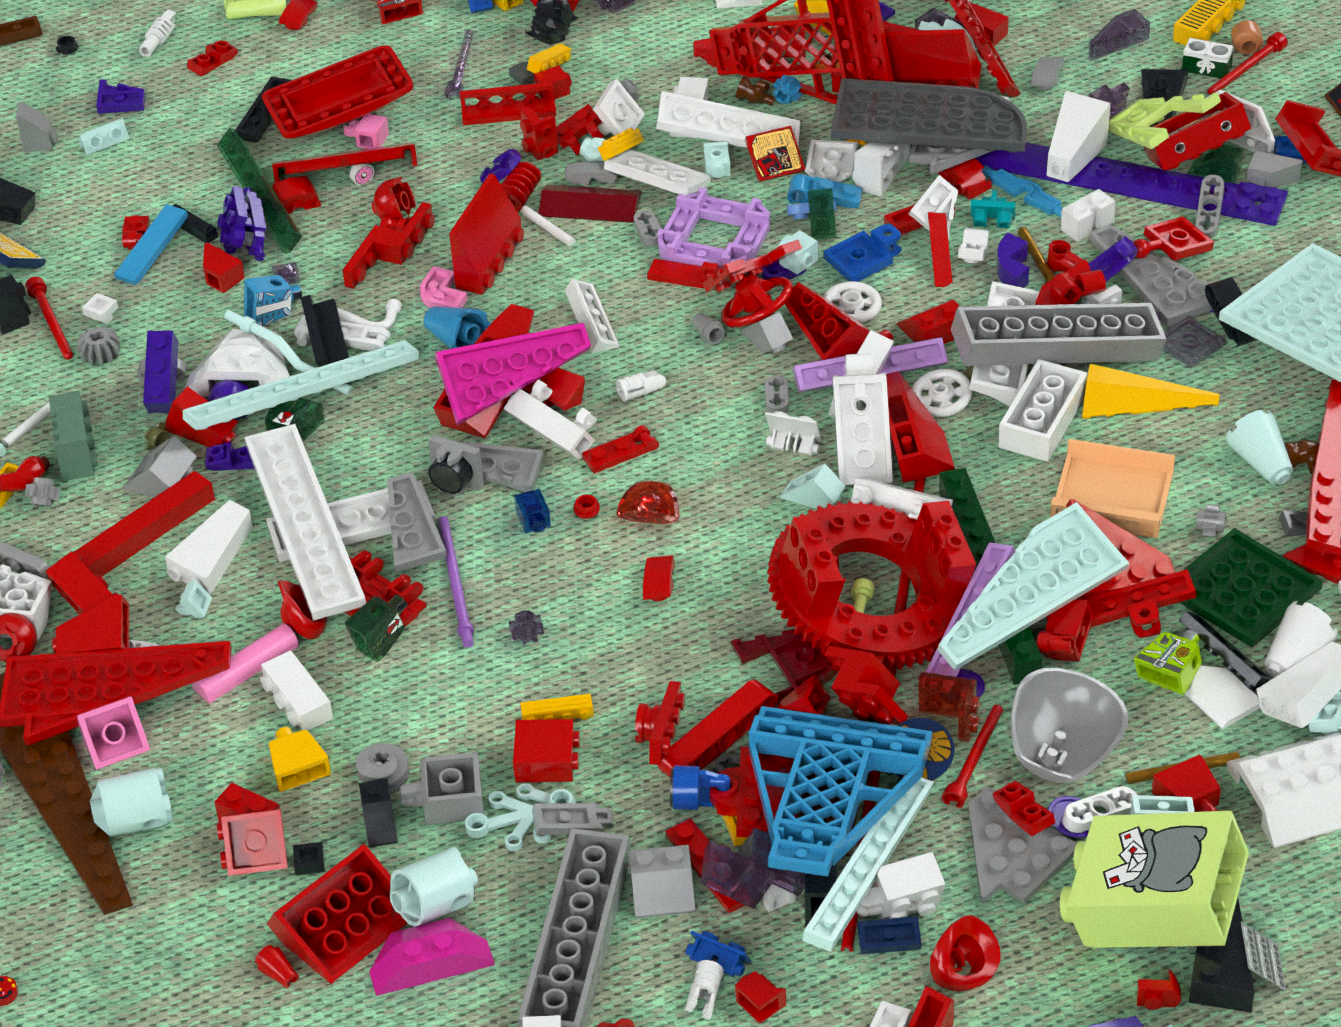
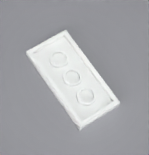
[604,149,711,196]

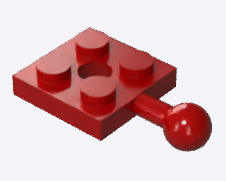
[1133,216,1214,261]

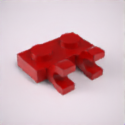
[556,104,604,155]

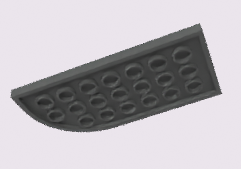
[831,78,1027,152]

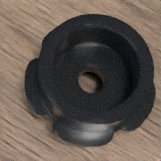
[56,36,79,55]

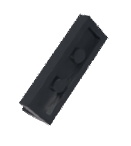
[300,295,349,367]

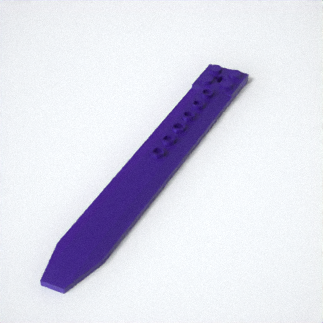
[910,142,1288,226]

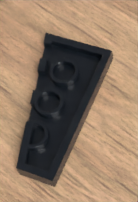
[1141,69,1188,127]

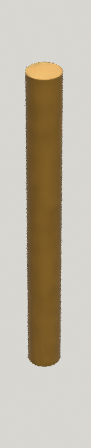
[1018,227,1055,282]
[1125,751,1240,784]

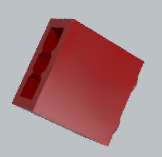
[513,719,580,783]

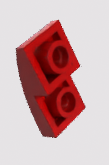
[278,0,318,30]
[187,40,238,77]
[643,555,675,601]
[992,780,1055,836]

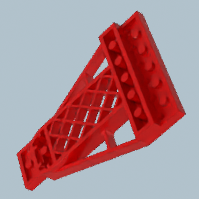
[709,0,894,105]

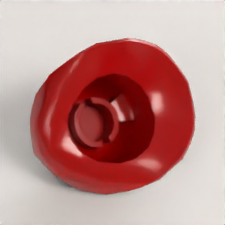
[277,580,328,640]
[930,915,1001,991]

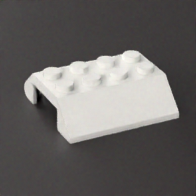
[1227,732,1341,848]

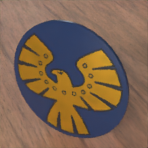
[895,718,954,781]

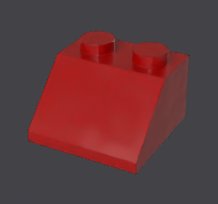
[896,300,961,344]

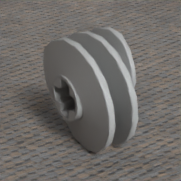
[356,743,410,793]

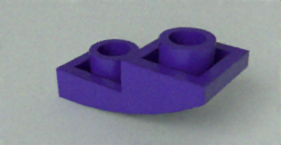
[205,442,255,471]

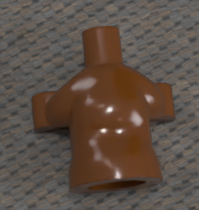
[735,76,776,106]
[1284,440,1319,474]

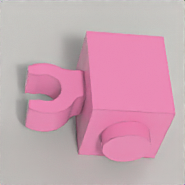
[343,114,389,149]

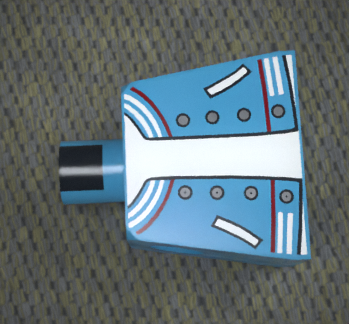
[244,275,302,327]

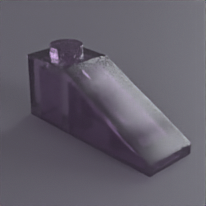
[1088,9,1150,61]

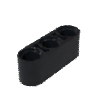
[1205,277,1258,347]

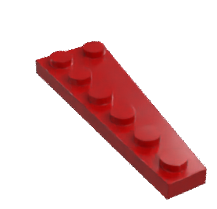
[944,0,1021,98]

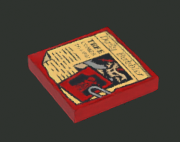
[745,126,805,182]

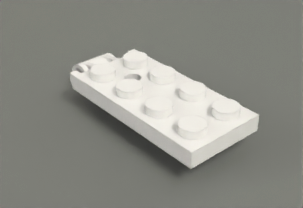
[832,353,893,486]

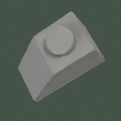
[16,102,58,152]
[1246,150,1303,188]
[739,311,793,354]

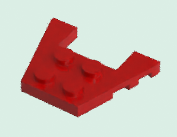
[703,239,802,293]

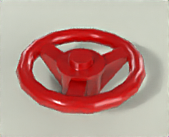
[721,275,793,328]

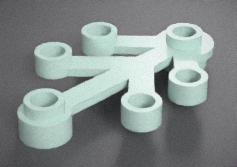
[465,783,576,851]

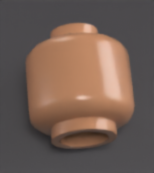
[1231,20,1263,54]

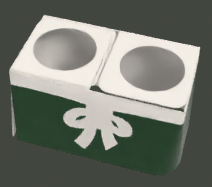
[1181,38,1233,78]

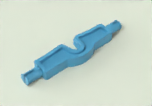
[981,165,1063,217]

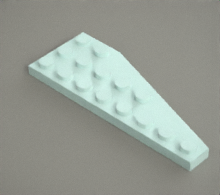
[937,502,1129,671]

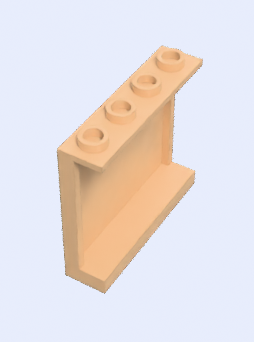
[1050,439,1175,538]

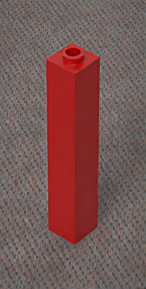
[73,471,215,576]

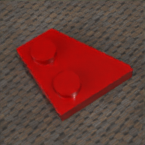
[1283,545,1341,584]

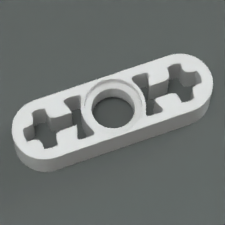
[1062,786,1137,833]

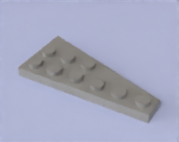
[1089,225,1212,326]

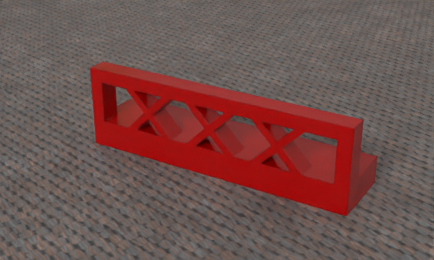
[460,82,556,126]

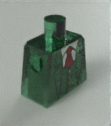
[265,398,325,442]
[345,594,407,663]

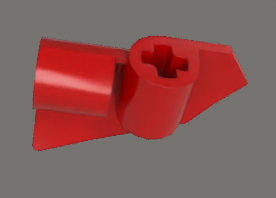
[1035,260,1106,305]

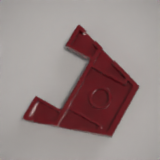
[731,629,838,708]

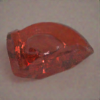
[616,481,680,524]

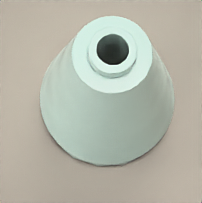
[1226,410,1293,485]

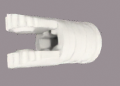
[615,370,667,402]
[685,960,724,1020]

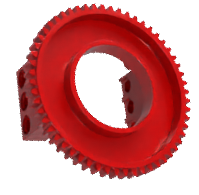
[767,500,977,671]

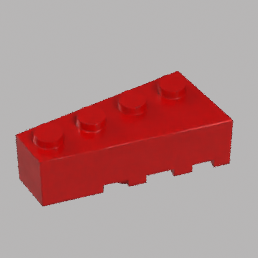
[785,282,870,360]

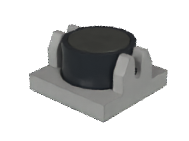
[428,435,484,498]

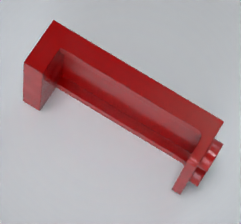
[1275,100,1341,177]

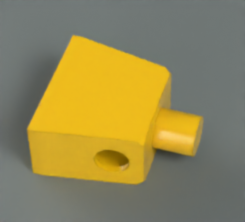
[269,727,331,793]

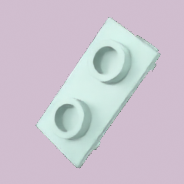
[78,118,129,155]

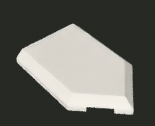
[805,140,858,182]
[1185,665,1260,730]

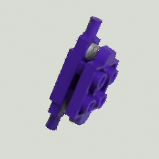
[217,186,266,261]

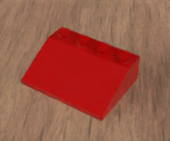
[885,29,982,89]
[449,173,524,295]
[267,844,408,984]

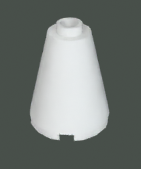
[1264,601,1338,678]

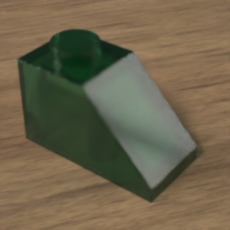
[1188,145,1244,183]

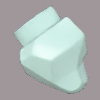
[580,137,610,163]

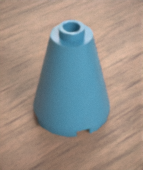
[424,306,491,349]

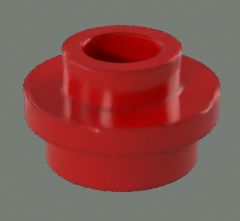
[573,494,600,519]

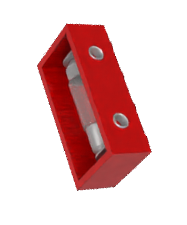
[1144,92,1252,170]

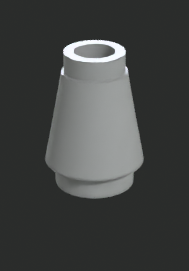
[692,313,725,344]

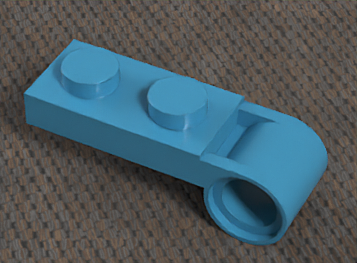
[787,174,862,208]

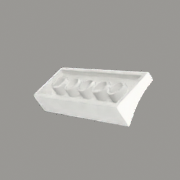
[969,281,1039,407]

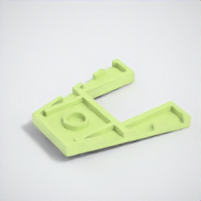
[1108,93,1221,149]

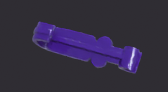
[1074,236,1138,304]

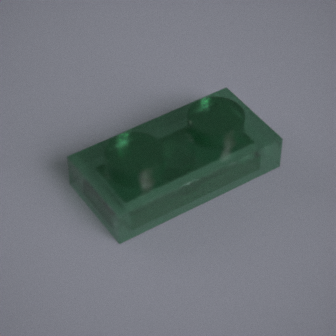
[807,188,836,240]

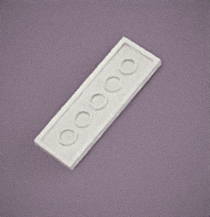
[656,91,801,148]
[266,480,435,562]

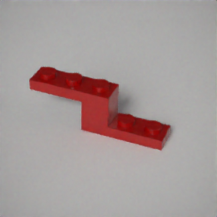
[342,202,435,289]

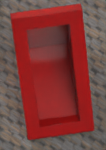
[908,986,954,1027]

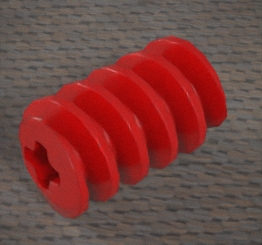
[501,162,542,212]

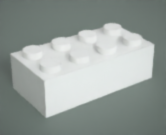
[999,359,1087,462]

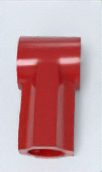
[1047,240,1089,273]

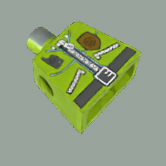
[1134,630,1202,695]

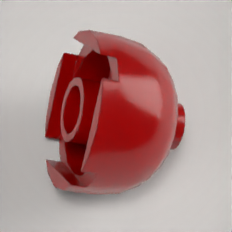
[372,177,416,220]

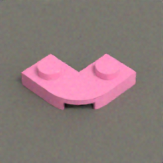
[420,266,468,308]

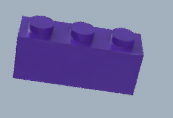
[143,331,179,413]

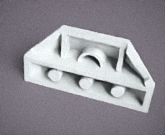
[1206,90,1275,154]

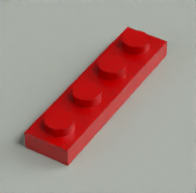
[649,681,685,765]
[665,818,754,913]

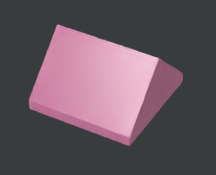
[77,696,150,770]

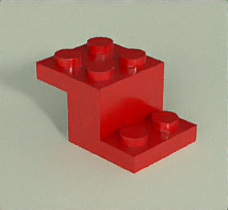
[824,646,908,725]

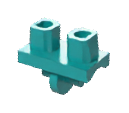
[970,190,1015,228]

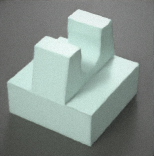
[175,580,212,618]

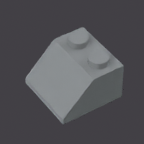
[122,435,197,497]
[629,845,695,918]

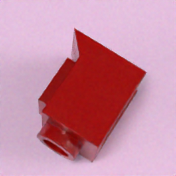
[735,971,786,1024]

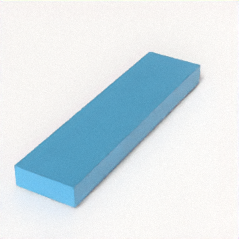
[114,204,188,285]

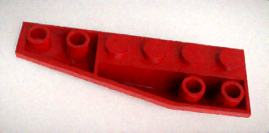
[433,304,535,439]
[886,371,955,483]

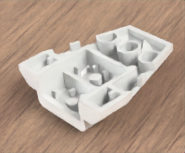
[185,329,290,396]

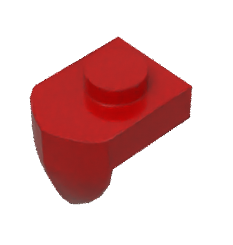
[1137,969,1182,1010]

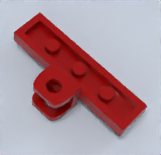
[1081,569,1196,638]

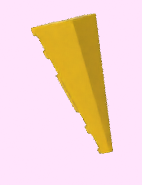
[1082,364,1220,419]

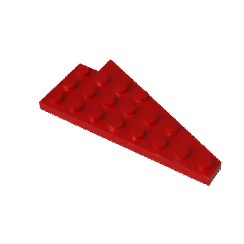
[0,641,232,745]

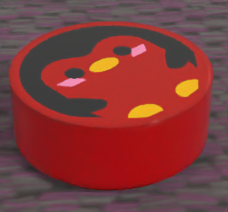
[0,976,18,1006]

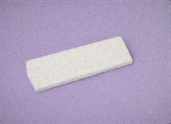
[565,279,620,353]

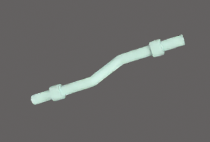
[224,310,353,395]

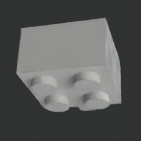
[400,752,484,825]

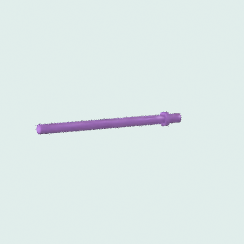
[438,516,474,648]

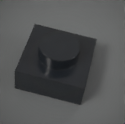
[293,842,325,875]

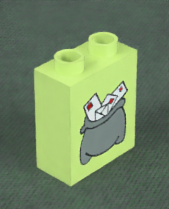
[1060,811,1249,948]

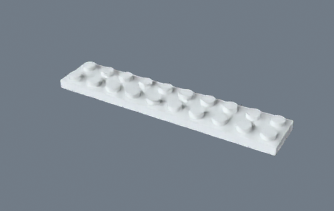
[244,424,366,620]

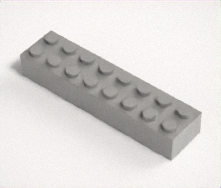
[951,303,1167,366]
[517,828,631,1027]

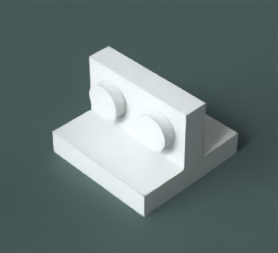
[588,79,645,136]

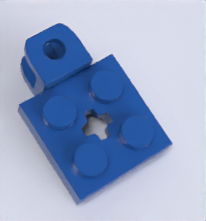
[823,224,902,282]

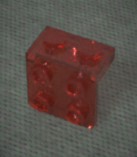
[918,672,980,742]

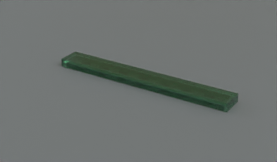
[217,128,302,254]

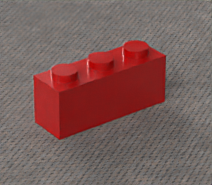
[46,551,119,615]

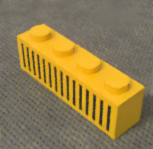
[1173,0,1246,45]

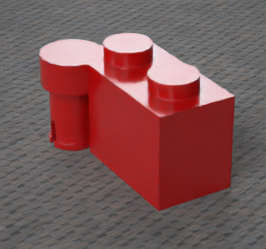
[1037,599,1094,662]

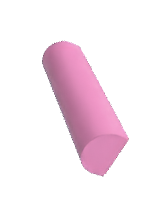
[192,623,299,704]

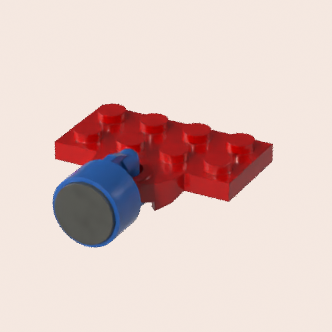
[670,747,797,838]

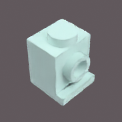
[703,141,731,178]

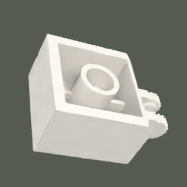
[856,852,945,920]

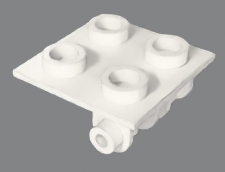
[765,411,823,456]

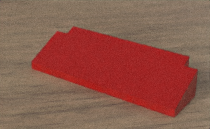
[272,142,418,182]

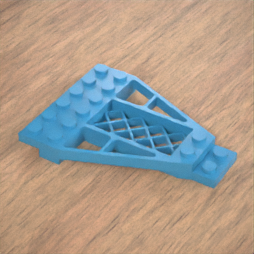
[749,706,933,877]

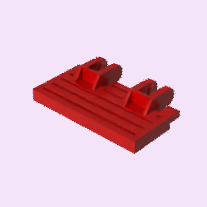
[344,550,427,640]

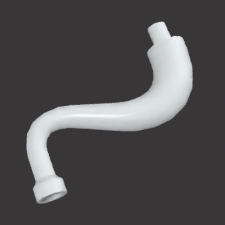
[294,299,402,346]

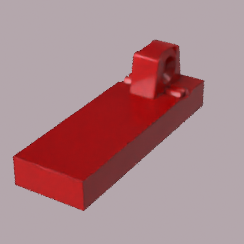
[647,259,719,291]

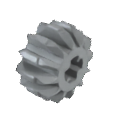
[77,325,121,366]

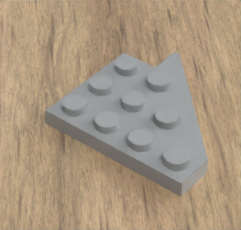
[909,145,994,174]
[968,786,1077,904]

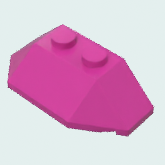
[369,918,495,996]

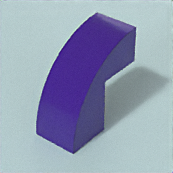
[997,232,1029,288]

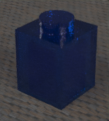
[514,489,551,534]

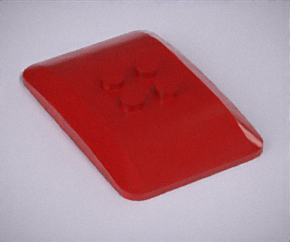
[262,45,414,139]

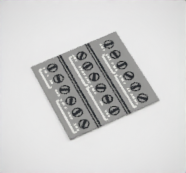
[1241,922,1286,991]

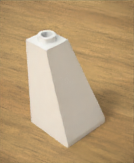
[1047,91,1111,182]

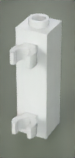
[504,380,597,460]
[851,479,953,521]

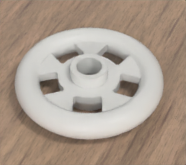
[823,281,882,323]
[912,369,973,418]

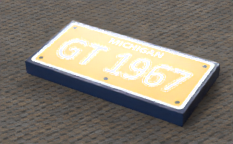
[0,232,46,268]

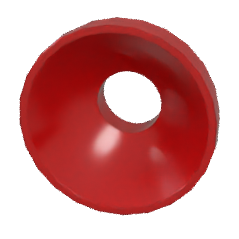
[0,612,37,663]

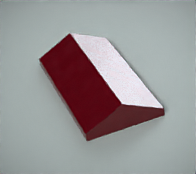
[538,184,642,223]

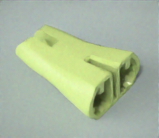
[223,0,287,20]

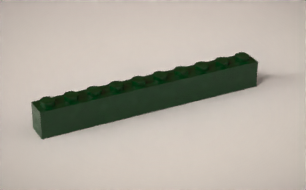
[939,468,1042,685]

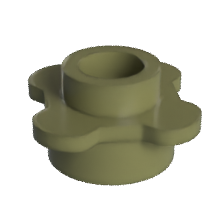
[144,422,170,450]

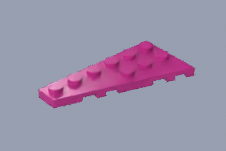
[435,323,591,425]

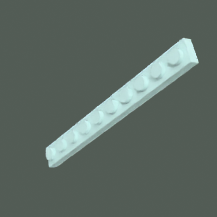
[182,340,419,430]
[802,775,934,952]

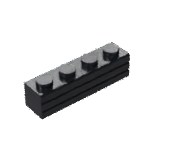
[172,203,218,243]

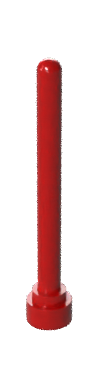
[1207,32,1288,95]
[25,277,73,360]
[942,704,1003,808]

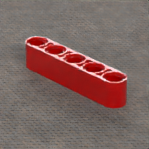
[658,679,778,777]

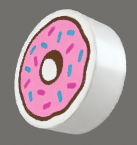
[349,163,374,186]

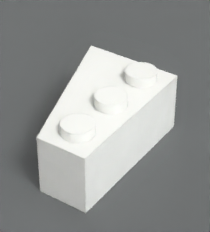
[852,141,911,196]

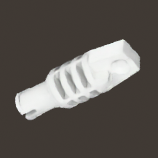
[139,9,176,57]

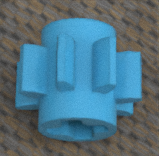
[772,75,802,104]

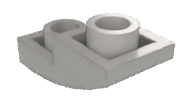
[1031,57,1064,90]
[565,162,617,186]

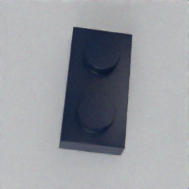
[857,916,922,955]

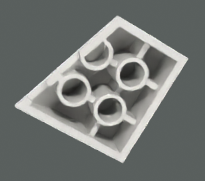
[0,564,52,641]

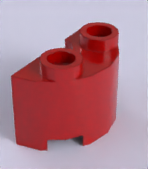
[938,158,992,200]
[270,176,322,217]

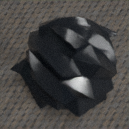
[525,0,578,44]

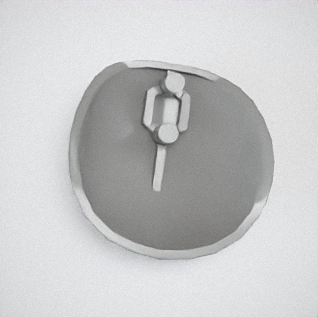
[1011,668,1128,783]

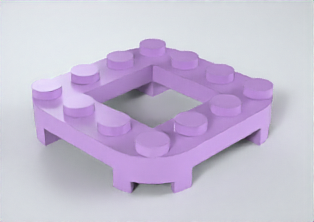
[658,188,770,269]

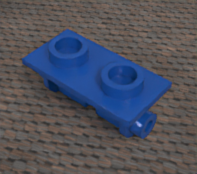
[686,931,751,977]

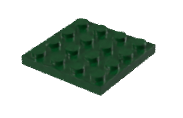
[1179,528,1323,648]

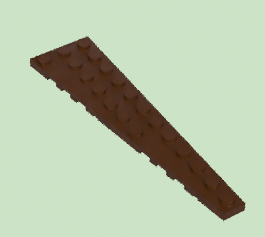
[0,673,133,915]

